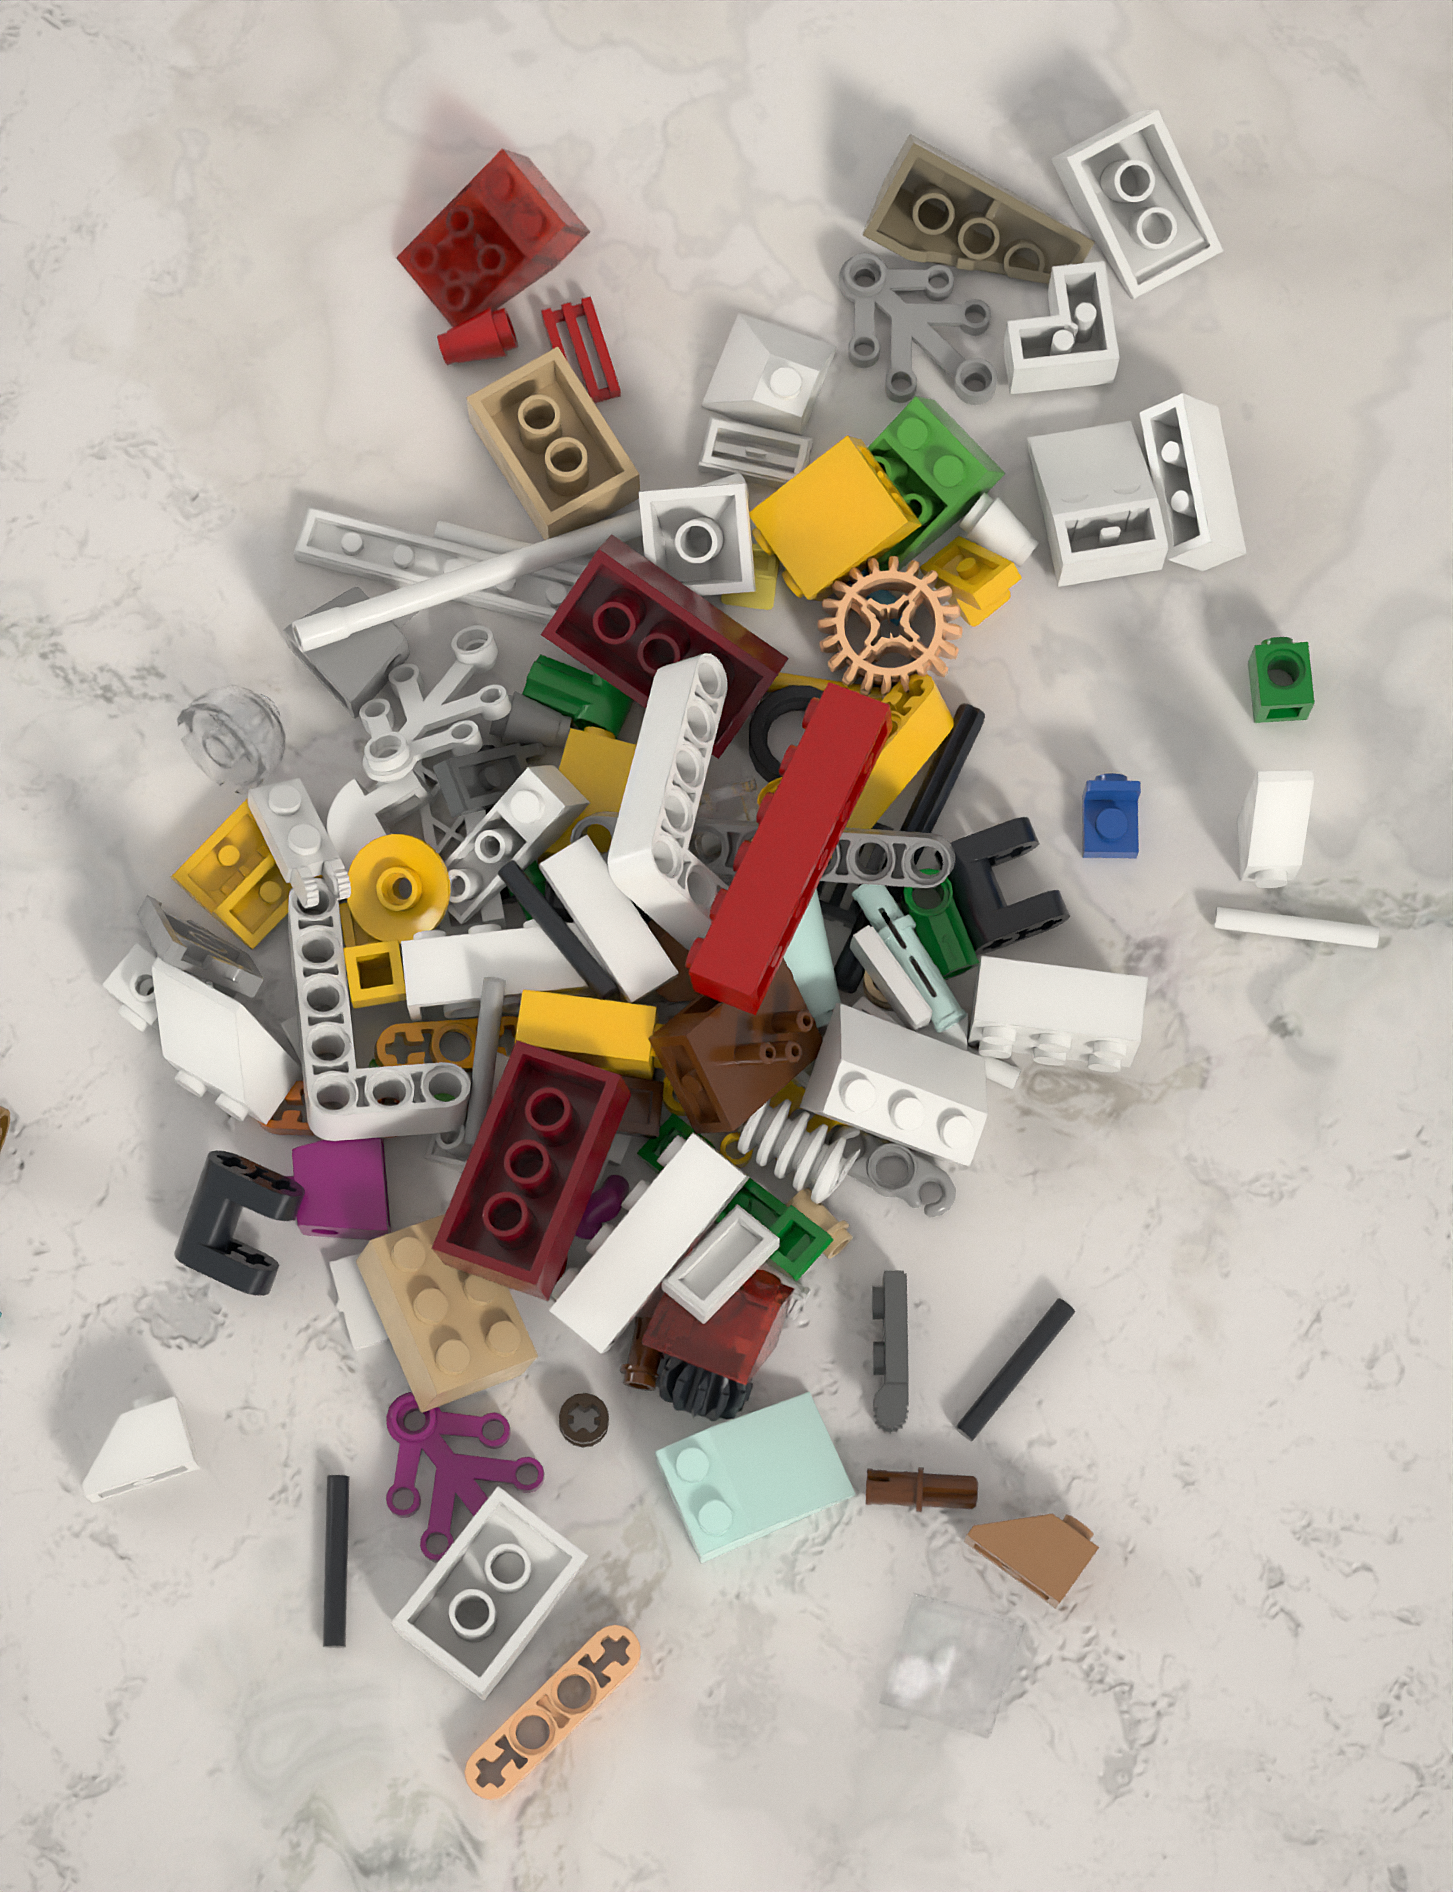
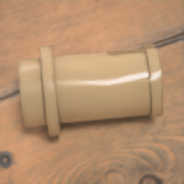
[786,1187,853,1259]

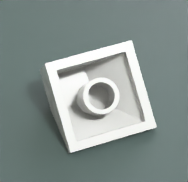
[702,313,836,436]
[639,483,756,596]

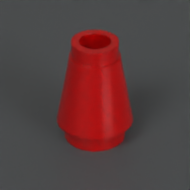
[437,307,518,365]

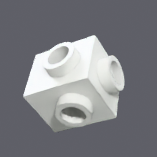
[102,943,191,1033]

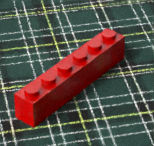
[686,682,893,1016]

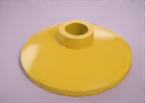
[347,834,451,944]

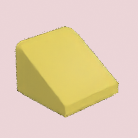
[721,544,780,610]

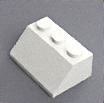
[800,1003,988,1167]

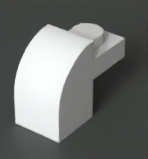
[327,769,435,874]

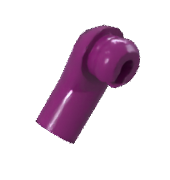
[575,1175,630,1240]

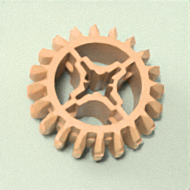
[818,556,962,700]

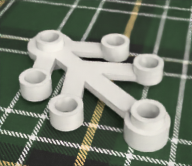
[359,625,512,782]

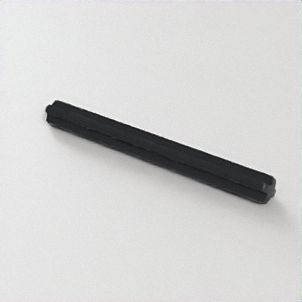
[834,703,985,994]

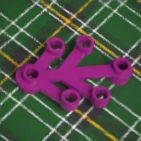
[386,1392,545,1562]

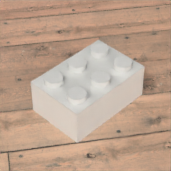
[967,956,1148,1073]

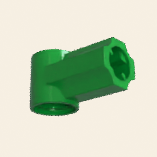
[522,654,634,740]
[900,868,979,980]

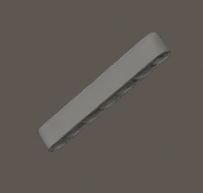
[570,811,955,888]

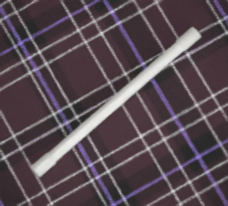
[292,473,750,653]

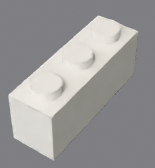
[1139,393,1247,571]

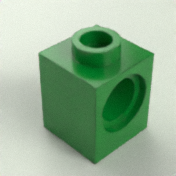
[1248,637,1315,723]

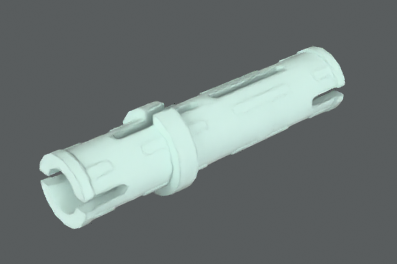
[851,884,967,1033]

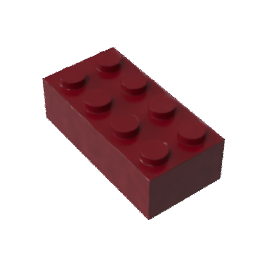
[540,534,789,759]
[431,1040,631,1301]

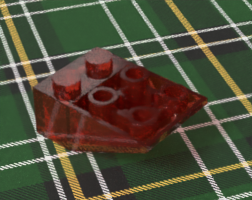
[396,148,590,327]

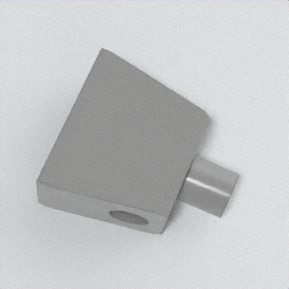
[283,587,419,719]

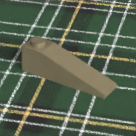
[862,134,1095,284]

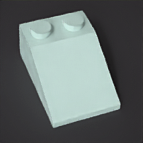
[655,1392,856,1564]

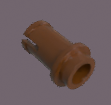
[620,1316,671,1391]

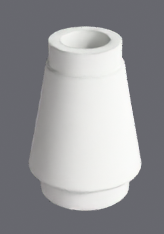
[959,493,1040,567]

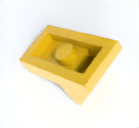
[920,536,1022,627]

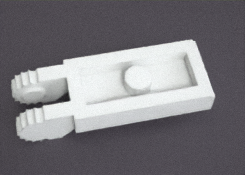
[247,778,351,908]

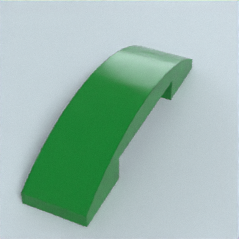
[637,1113,834,1282]

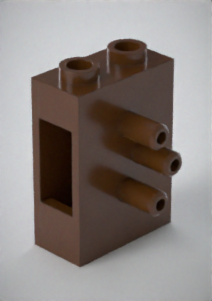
[648,958,823,1134]

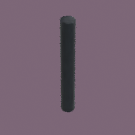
[497,860,618,1000]
[955,1298,1076,1441]
[323,1475,350,1648]

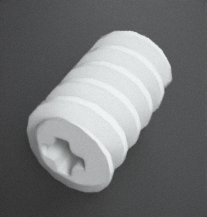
[737,1099,860,1204]

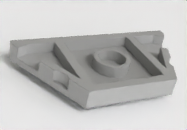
[137,895,264,998]

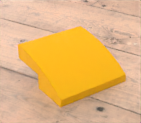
[170,799,323,950]

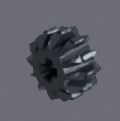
[656,1336,754,1421]

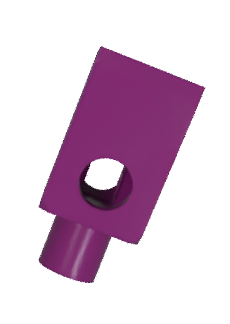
[286,1137,391,1240]

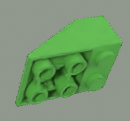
[865,396,1006,571]

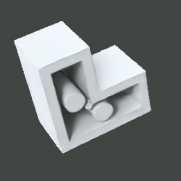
[1003,261,1120,395]

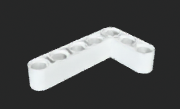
[608,653,729,951]
[288,878,471,1141]

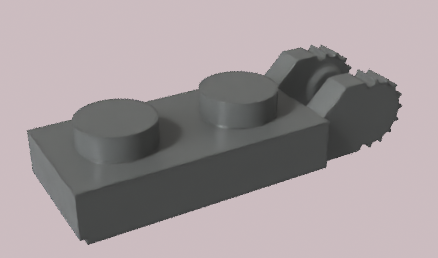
[433,742,547,818]
[872,1271,909,1434]

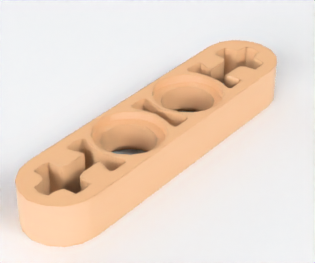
[465,1625,641,1800]

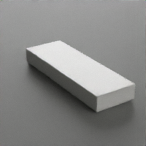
[539,835,679,1004]

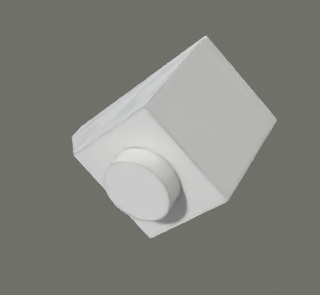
[81,1393,201,1503]

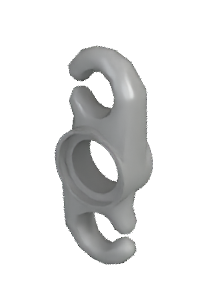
[829,1125,956,1217]

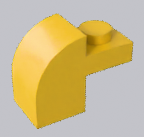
[339,902,407,1009]

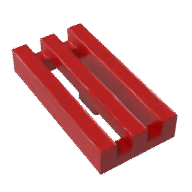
[541,296,621,404]

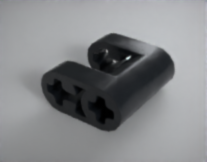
[934,817,1070,954]
[174,1150,305,1296]

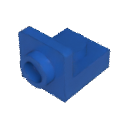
[1082,773,1141,859]

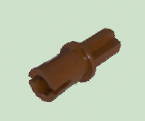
[865,1467,978,1512]

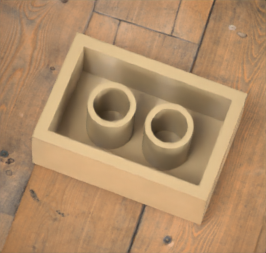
[466,347,640,540]
[356,1214,538,1413]

